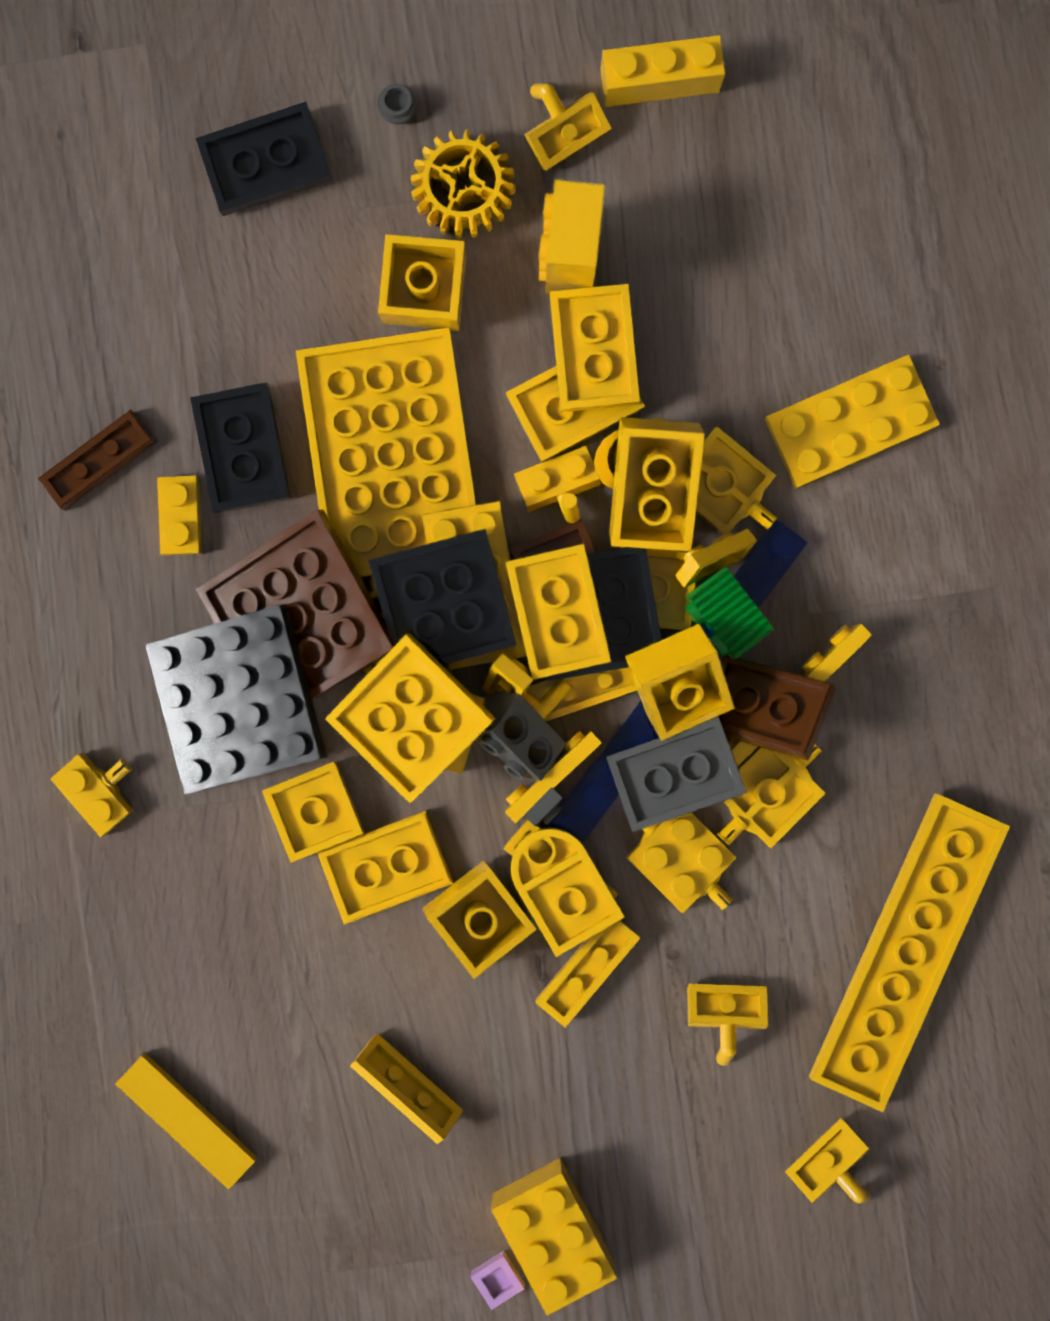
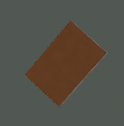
[710,655,836,761]

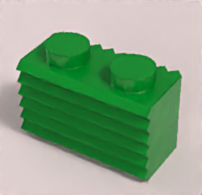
[684,566,774,659]

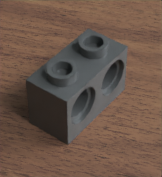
[478,691,566,781]

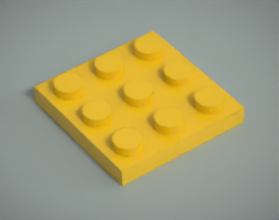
[325,633,496,804]

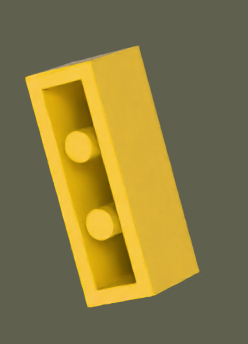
[600,35,725,107]

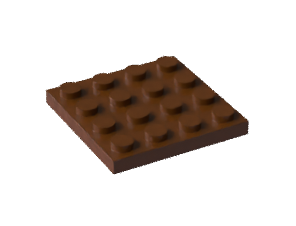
[196,509,396,701]

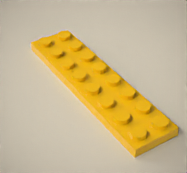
[809,793,1010,1112]

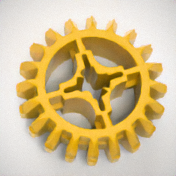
[410,129,516,239]

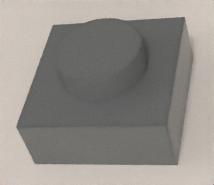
[524,787,562,826]

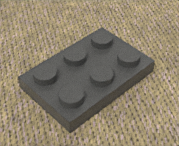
[606,717,747,832]

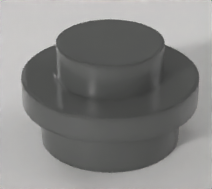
[378,84,417,124]

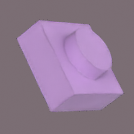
[470,1250,525,1310]

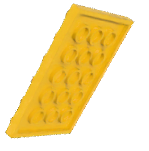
[295,327,476,578]

